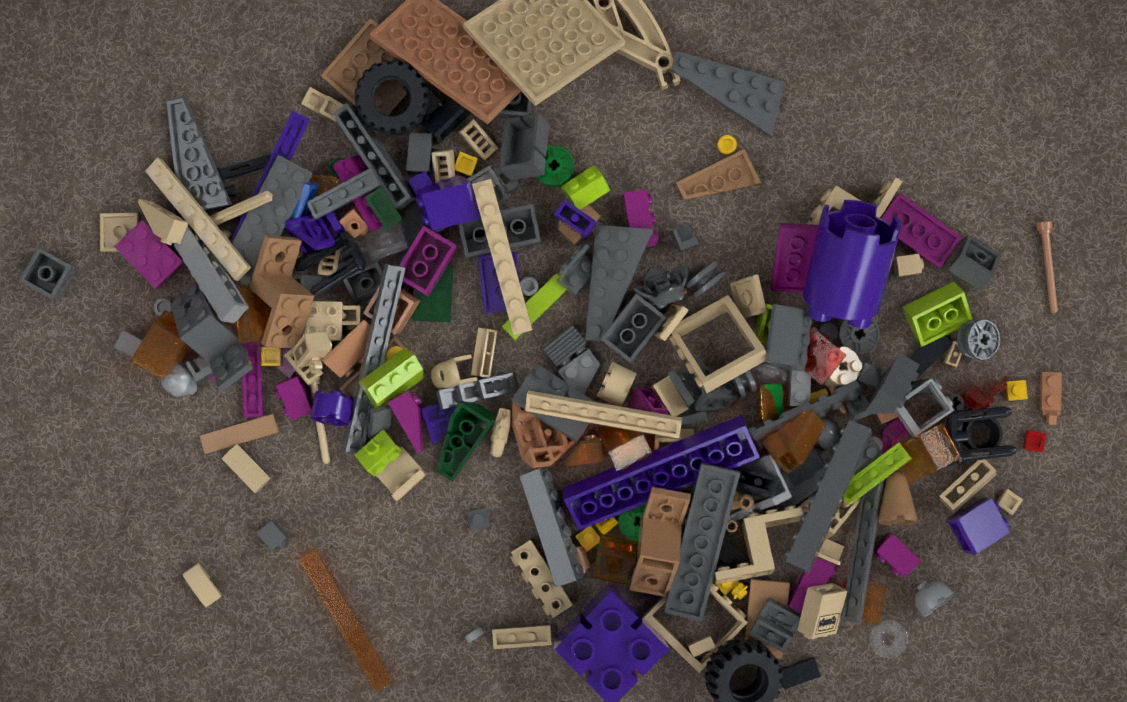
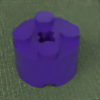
[311,391,354,426]

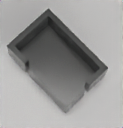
[499,113,550,180]

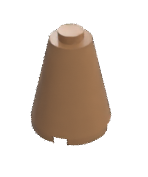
[878,472,918,526]

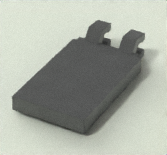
[466,166,521,213]

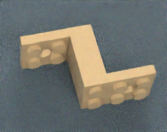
[806,177,903,225]
[713,506,803,585]

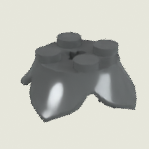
[634,266,688,309]

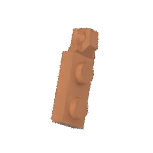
[1040,372,1062,425]

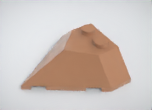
[512,402,594,468]

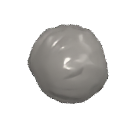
[161,362,197,397]

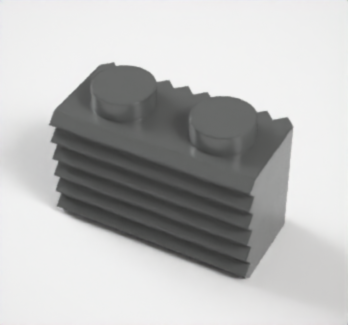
[542,325,587,367]

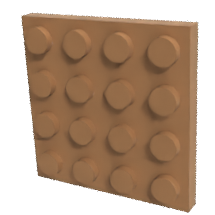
[321,18,407,116]

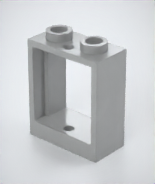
[894,378,954,437]

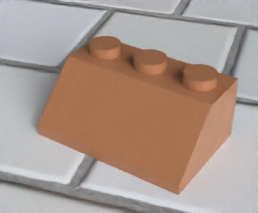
[322,320,371,378]

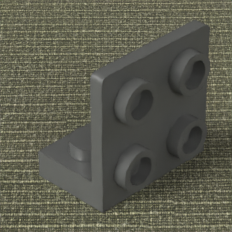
[557,244,593,296]
[668,357,706,408]
[693,366,738,411]

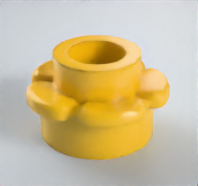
[731,582,748,600]

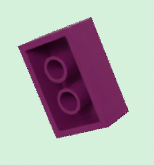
[114,220,185,289]
[399,226,458,297]

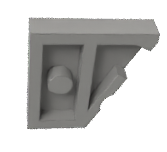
[558,349,600,394]

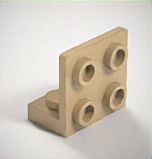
[303,301,345,342]
[376,447,427,501]

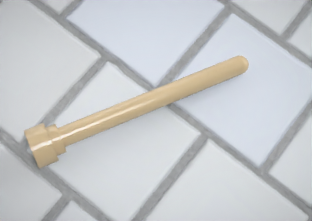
[306,373,330,464]

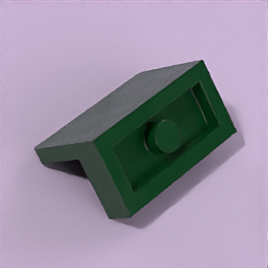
[365,187,404,230]

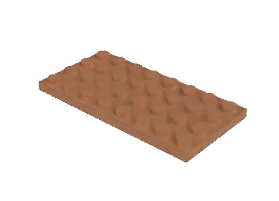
[370,0,521,124]

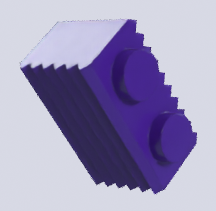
[555,199,596,239]

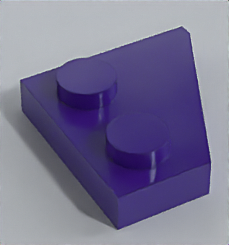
[285,215,335,250]
[421,403,457,444]

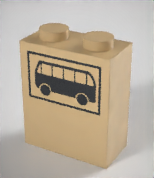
[797,583,847,639]

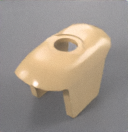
[431,354,478,390]

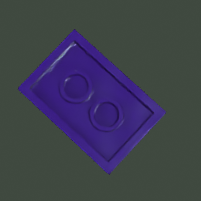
[478,252,520,314]

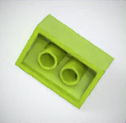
[902,282,972,347]
[359,348,424,408]

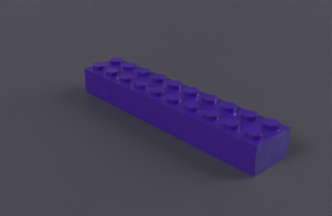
[563,415,760,530]

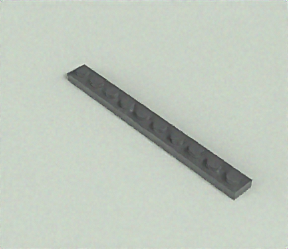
[343,263,406,453]

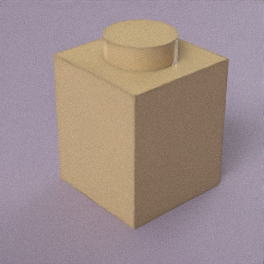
[893,254,924,278]

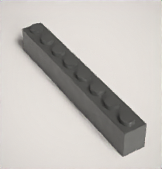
[785,420,872,574]

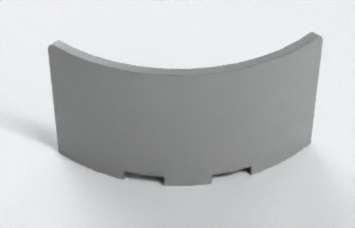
[729,454,792,524]

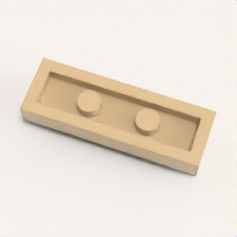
[492,625,552,649]

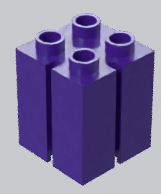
[554,583,669,702]

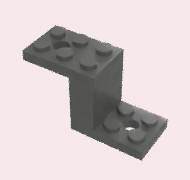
[170,283,253,391]

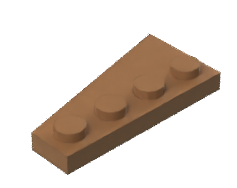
[675,149,761,201]

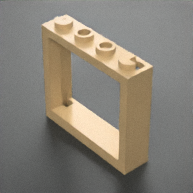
[668,295,766,393]
[643,582,748,673]

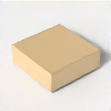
[997,488,1023,515]

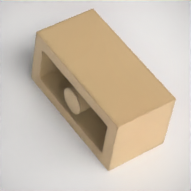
[943,341,962,368]
[687,634,715,657]

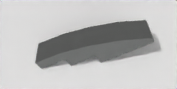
[436,373,517,410]

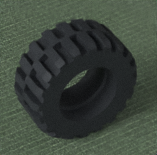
[355,60,429,135]
[704,638,783,702]

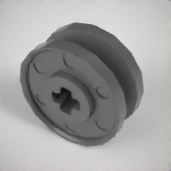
[685,260,727,299]
[838,318,880,355]
[957,319,1000,360]
[724,355,757,399]

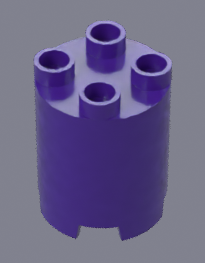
[803,200,902,329]

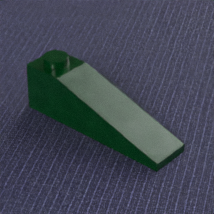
[437,401,496,482]

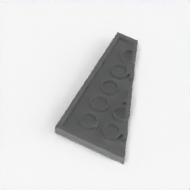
[671,51,785,137]
[166,98,232,214]
[585,225,654,342]
[748,381,862,449]

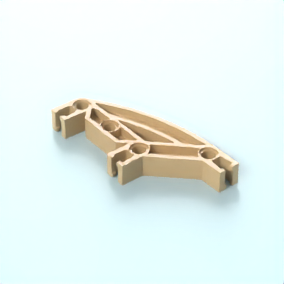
[592,0,681,90]

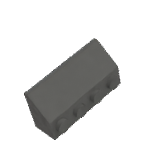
[458,204,541,260]
[512,363,595,443]

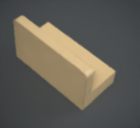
[652,376,689,416]
[818,539,845,565]

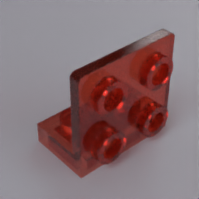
[805,331,846,385]
[960,375,1009,410]

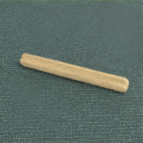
[209,191,273,225]

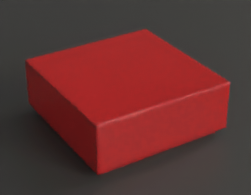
[1023,430,1047,453]

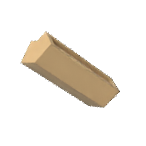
[471,328,497,378]
[222,444,270,493]

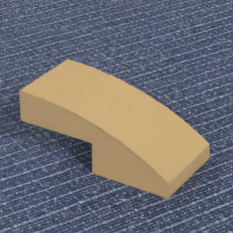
[301,87,344,122]
[182,562,222,607]

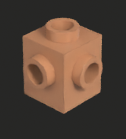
[339,205,369,238]

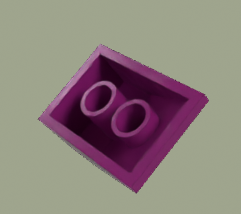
[388,391,424,453]

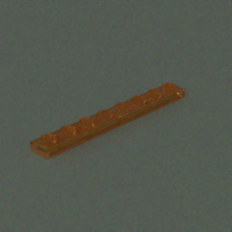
[298,548,393,692]

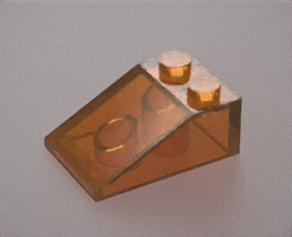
[236,286,284,344]
[901,423,961,484]
[596,425,652,471]

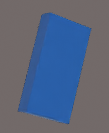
[291,182,319,219]

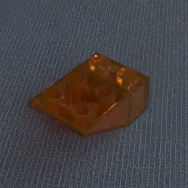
[130,310,191,380]
[763,409,826,474]

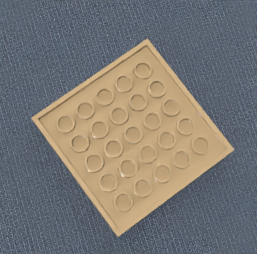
[463,0,626,106]

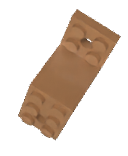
[250,235,314,348]
[629,487,691,597]

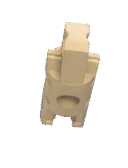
[490,408,511,458]

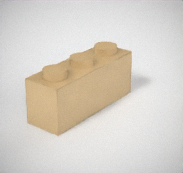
[939,459,996,513]

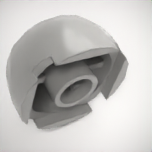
[915,581,954,618]

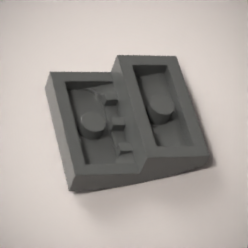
[749,597,801,652]

